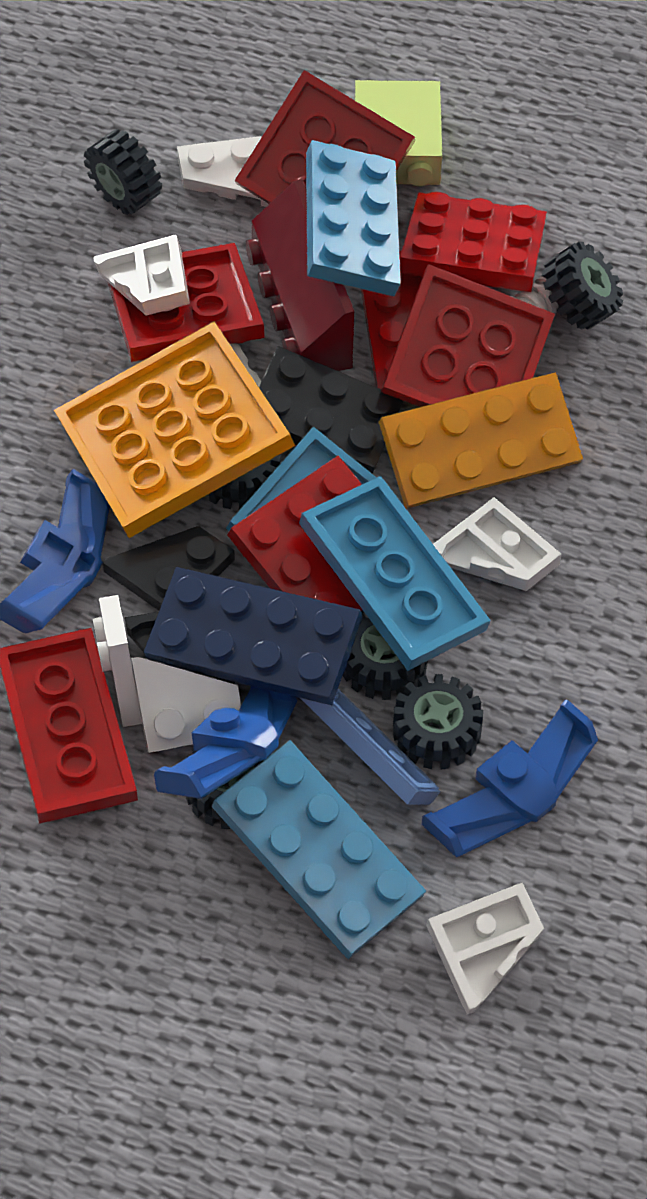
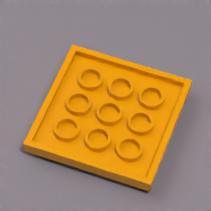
[54,322,295,538]

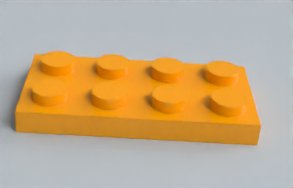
[379,372,583,509]

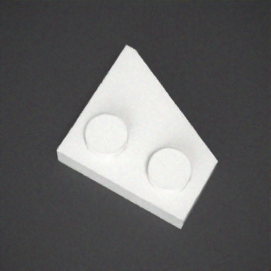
[177,136,269,207]
[94,235,190,316]
[433,497,561,591]
[93,595,142,727]
[130,657,241,753]
[426,882,544,1015]

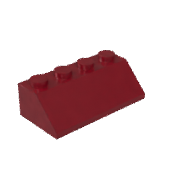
[246,179,354,371]

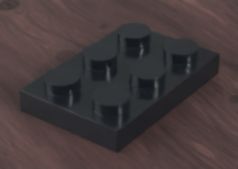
[259,346,403,474]

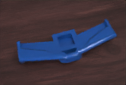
[0,469,110,633]
[154,686,297,799]
[421,700,598,857]

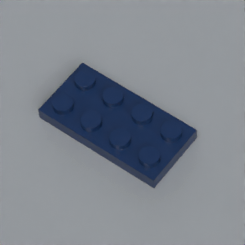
[144,567,363,706]

